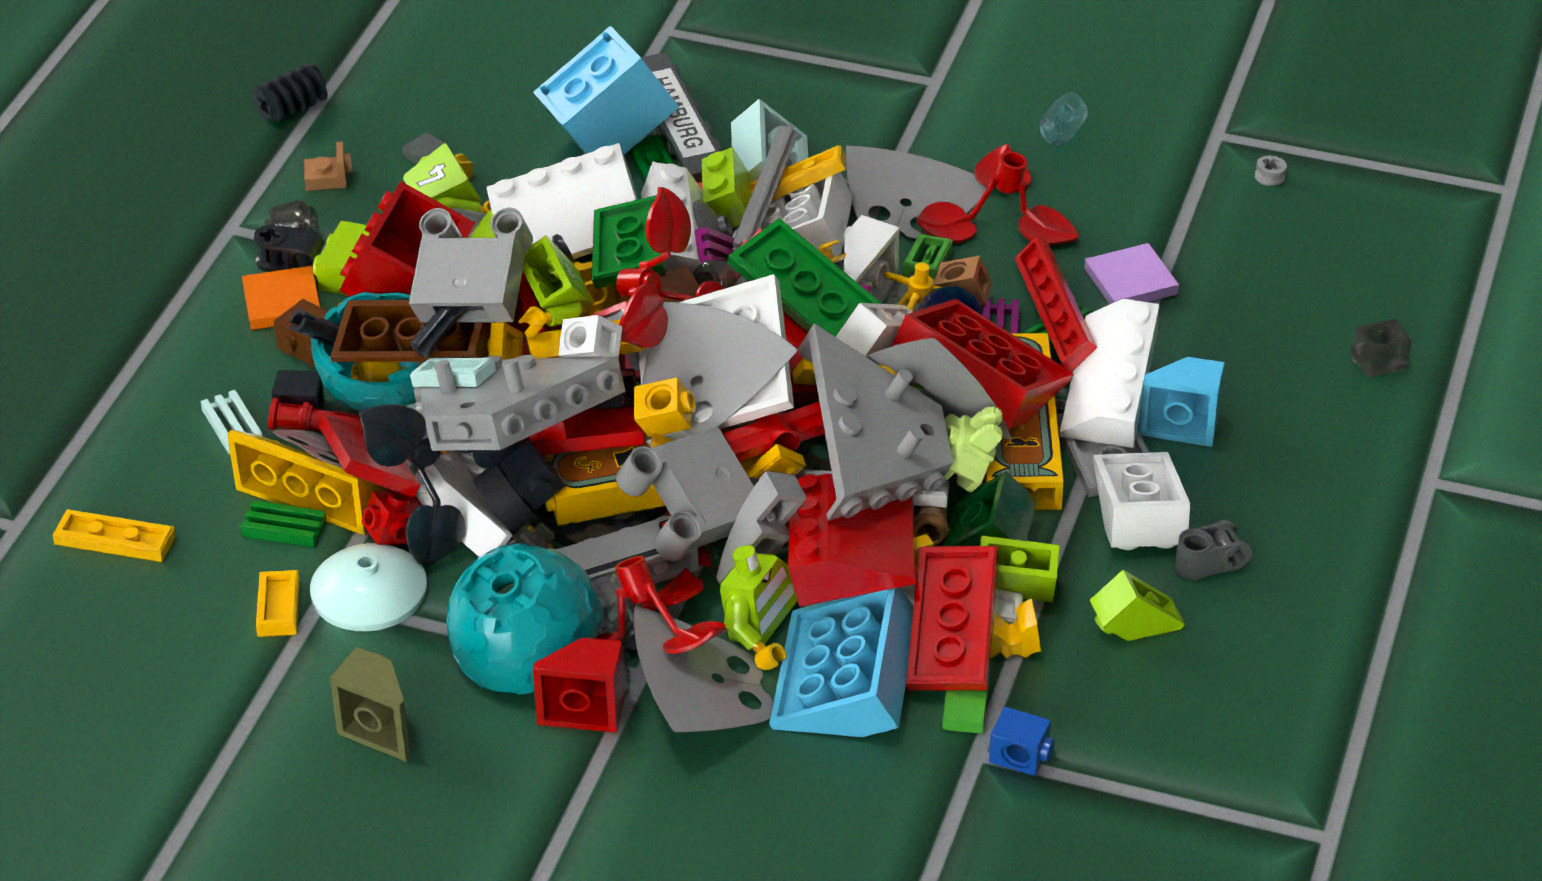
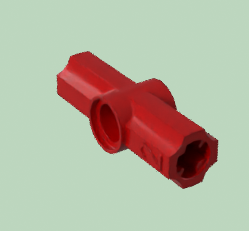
[722,401,825,462]

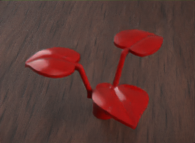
[916,144,1079,246]
[616,187,724,348]
[596,556,727,654]

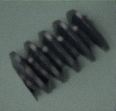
[252,63,328,122]

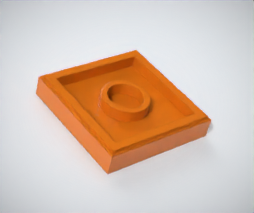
[242,266,320,330]

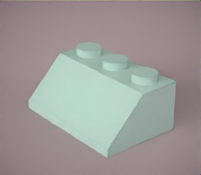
[731,99,808,182]

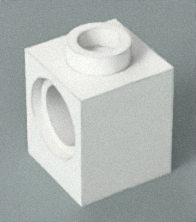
[558,315,622,358]

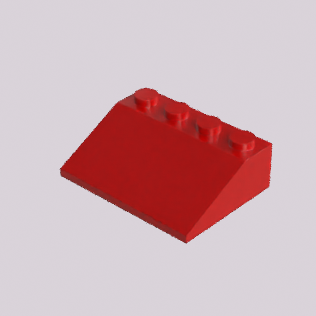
[891,299,1074,430]
[788,473,916,606]

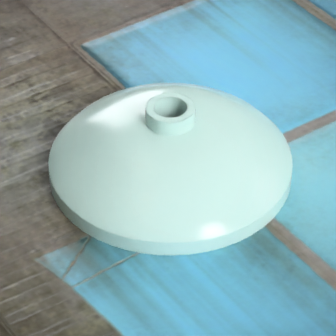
[310,543,427,631]

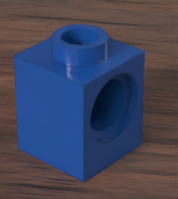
[989,706,1055,776]

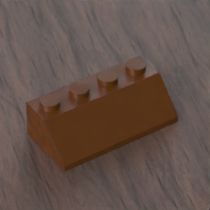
[330,300,496,362]

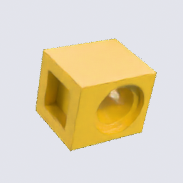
[634,377,696,438]

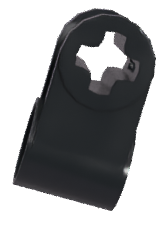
[254,225,324,272]

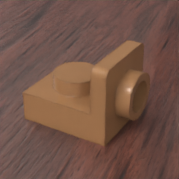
[304,141,353,191]

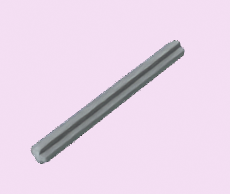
[732,123,798,249]

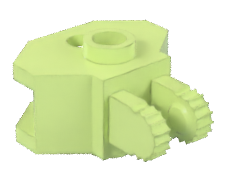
[944,406,1002,493]

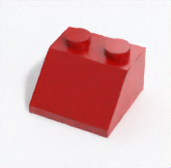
[533,638,625,733]

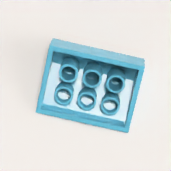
[769,587,913,737]

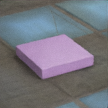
[1084,243,1179,304]

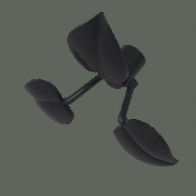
[359,405,523,566]

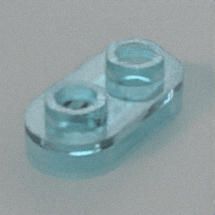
[1040,92,1087,146]

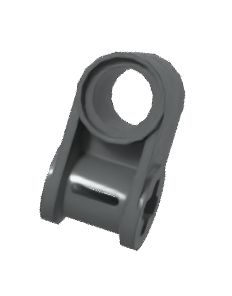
[1174,520,1253,580]

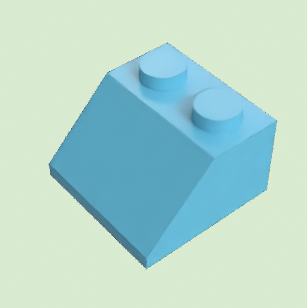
[1139,357,1225,447]

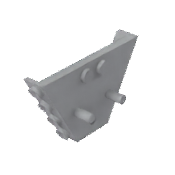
[798,323,953,521]
[414,355,626,451]

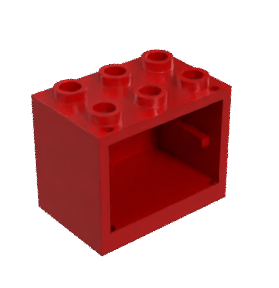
[339,181,476,297]

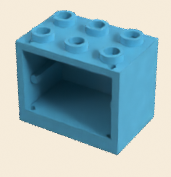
[533,26,679,155]

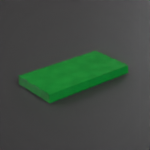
[727,218,882,337]

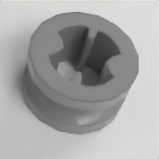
[1255,155,1287,186]

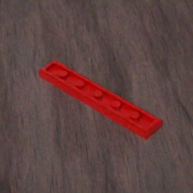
[1015,235,1097,372]

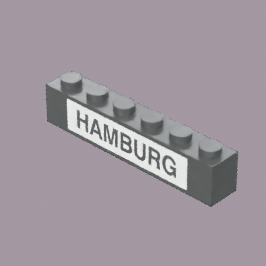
[641,52,721,182]

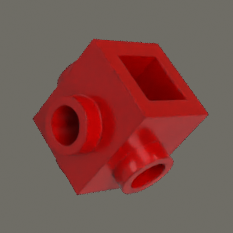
[361,490,422,546]

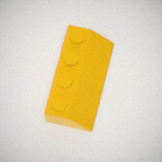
[227,430,386,535]

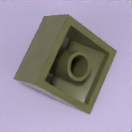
[330,647,410,762]

